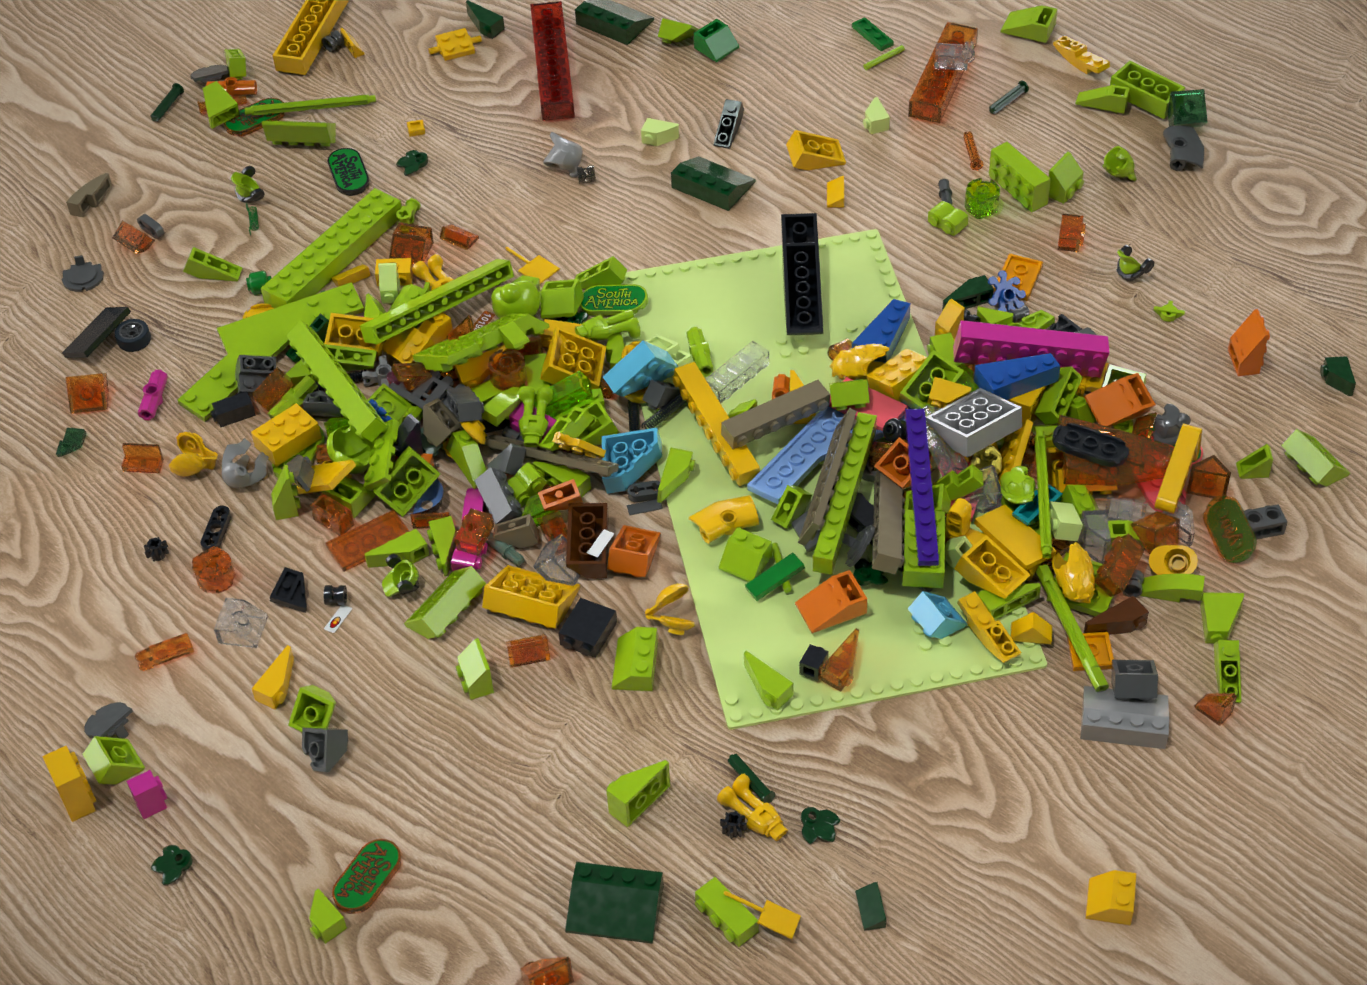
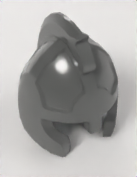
[1152,404,1191,446]

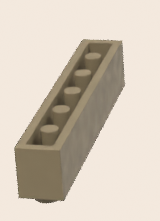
[721,380,830,449]

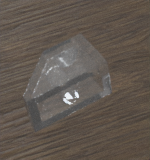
[1160,502,1195,547]

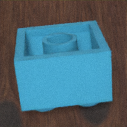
[908,591,967,639]

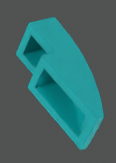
[1012,484,1063,526]

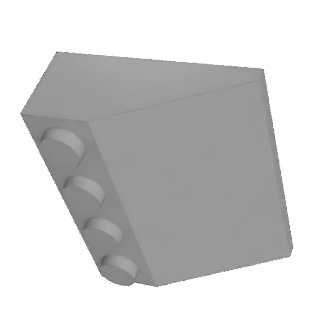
[926,388,1022,457]
[1080,686,1169,749]

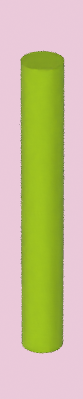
[863,45,905,70]
[772,543,792,593]

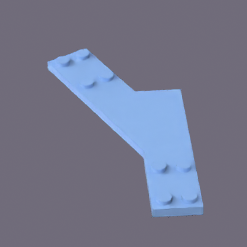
[747,402,942,504]

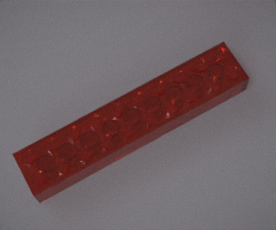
[530,1,575,121]

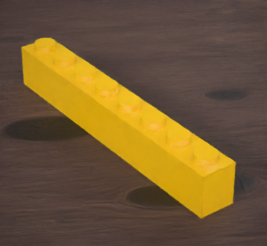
[672,362,760,486]

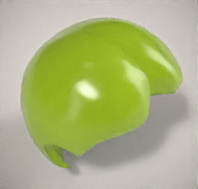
[491,281,541,318]
[327,426,379,474]

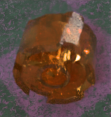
[488,349,527,391]
[192,546,236,593]

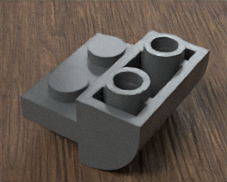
[235,355,277,396]
[303,391,344,418]

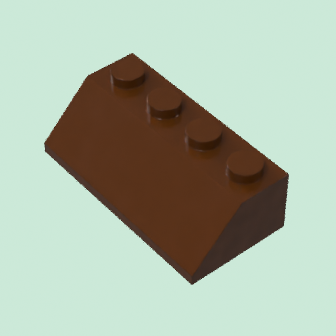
[566,503,609,579]

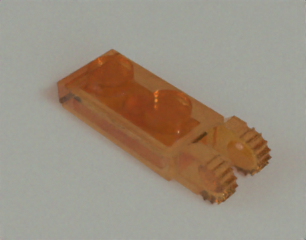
[135,633,194,671]

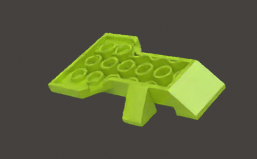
[412,313,550,372]

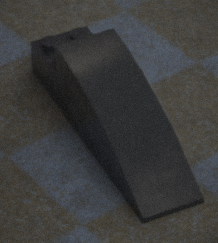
[781,213,823,335]

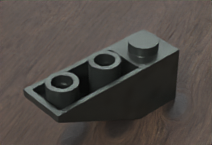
[713,99,744,148]

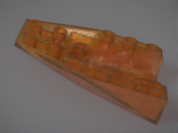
[1057,415,1174,486]

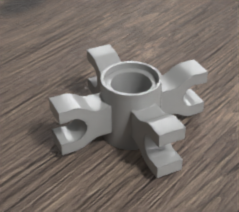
[362,355,407,387]

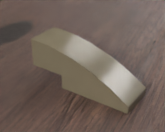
[66,173,112,217]

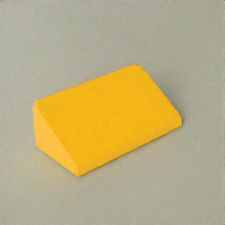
[340,28,365,58]
[827,176,844,208]
[331,264,370,287]

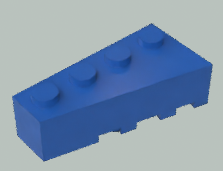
[852,299,911,363]
[974,353,1060,400]

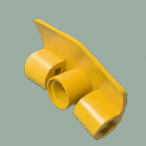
[689,495,759,544]

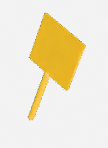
[505,247,560,284]
[724,891,801,939]

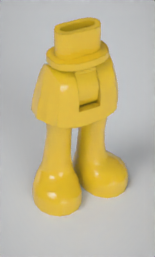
[412,254,454,291]
[717,774,788,841]

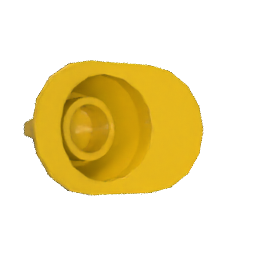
[1148,545,1198,575]

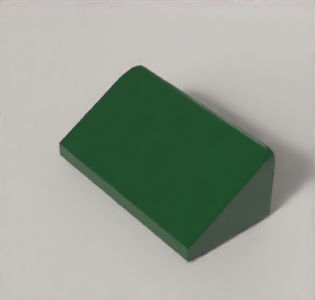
[855,882,886,931]

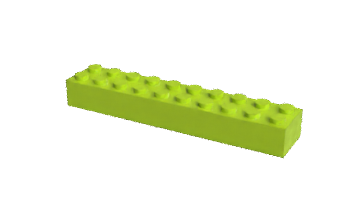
[261,188,402,308]

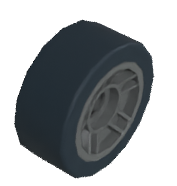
[115,319,151,352]

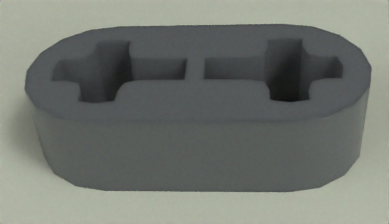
[137,214,164,239]
[628,481,660,503]

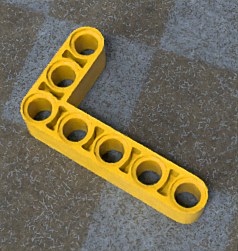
[1154,423,1203,514]
[945,498,1041,580]

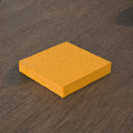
[1067,632,1114,671]

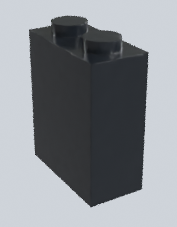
[558,598,617,658]

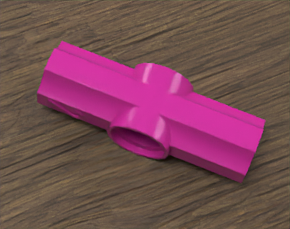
[138,369,168,420]

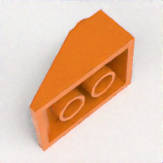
[607,525,661,577]

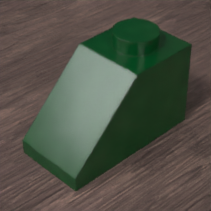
[1320,356,1356,396]

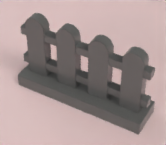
[389,362,466,413]

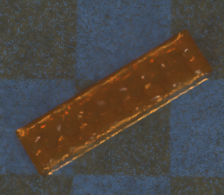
[908,22,978,123]

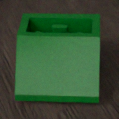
[694,19,739,62]

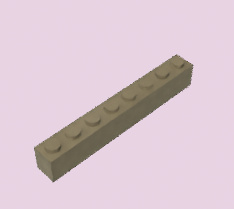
[872,470,905,574]

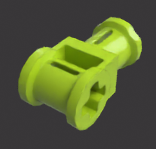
[396,198,421,232]

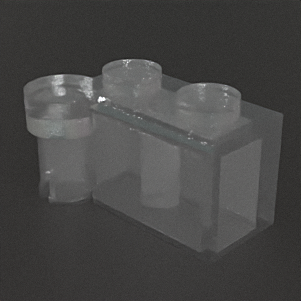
[934,41,975,70]

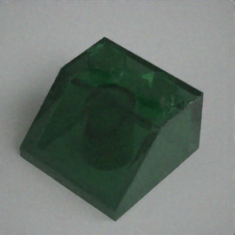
[1168,89,1208,127]

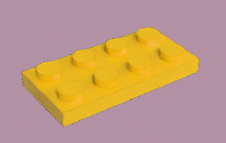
[989,419,1033,498]

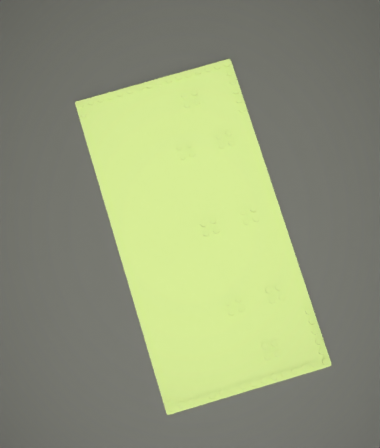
[620,229,1047,730]

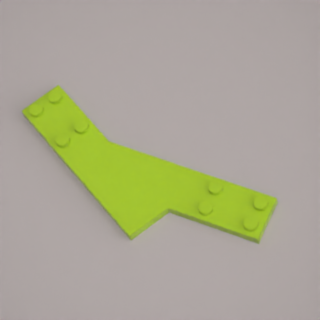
[177,282,365,422]

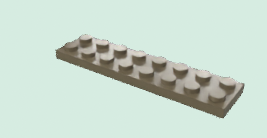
[798,408,857,546]

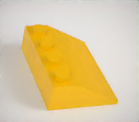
[482,565,580,628]

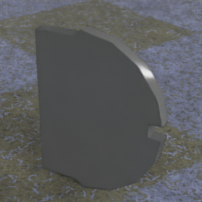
[191,65,229,83]
[62,255,104,292]
[842,524,875,567]
[84,702,133,739]

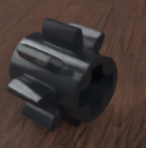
[144,537,169,562]
[720,811,747,839]

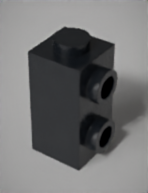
[211,391,256,428]

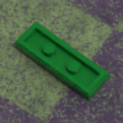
[852,17,894,51]
[745,552,805,601]

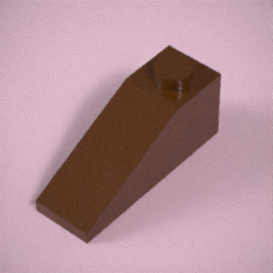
[1084,596,1149,635]

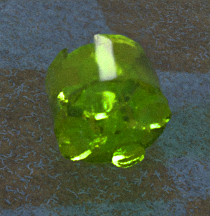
[964,178,1000,219]

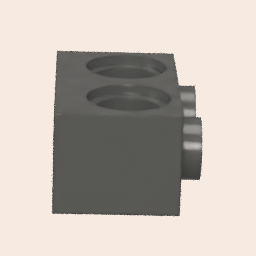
[1242,504,1287,540]

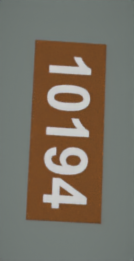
[469,311,495,332]

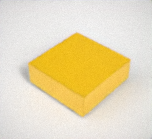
[407,120,425,137]

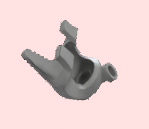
[543,132,583,177]
[222,438,269,488]

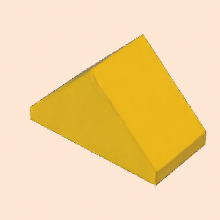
[1011,612,1052,644]

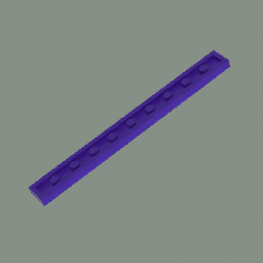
[905,409,939,566]

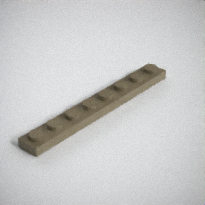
[482,434,619,477]

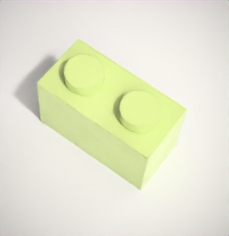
[1050,501,1083,541]

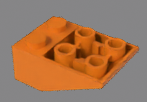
[1228,309,1270,376]
[1084,373,1156,429]
[795,570,867,633]

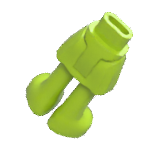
[575,309,640,341]
[518,386,554,447]

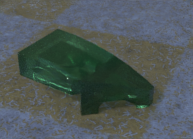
[56,428,87,457]

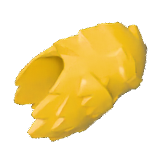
[830,344,890,380]
[1052,542,1095,603]

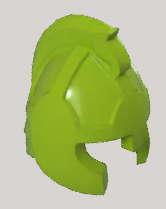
[1102,146,1137,182]
[1000,466,1036,504]

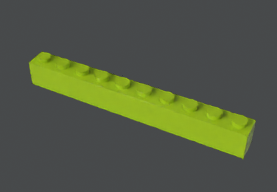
[360,259,514,344]
[286,320,387,442]
[813,412,877,575]

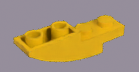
[1053,36,1110,74]
[957,591,1021,663]

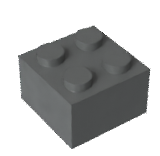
[1111,660,1158,701]

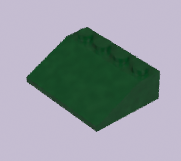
[575,0,654,45]
[671,156,756,211]
[565,862,664,944]

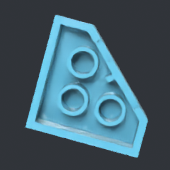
[603,340,678,397]
[602,428,662,494]

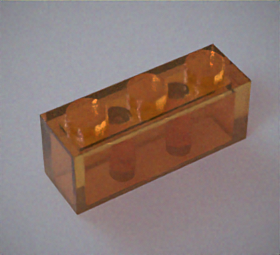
[1095,533,1145,597]

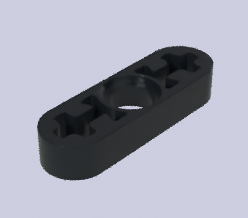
[200,505,231,554]

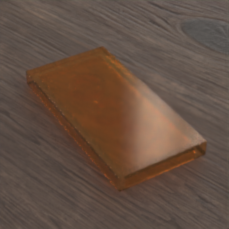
[325,510,410,572]

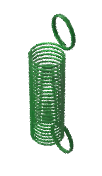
[246,203,259,236]

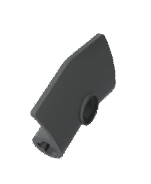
[1163,125,1204,171]

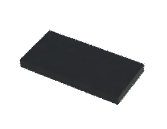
[62,307,131,358]

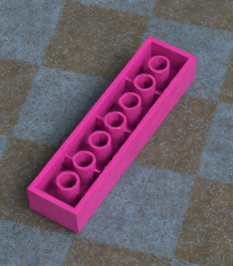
[953,320,1110,378]

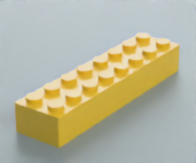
[272,0,349,75]

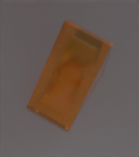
[1194,693,1237,726]

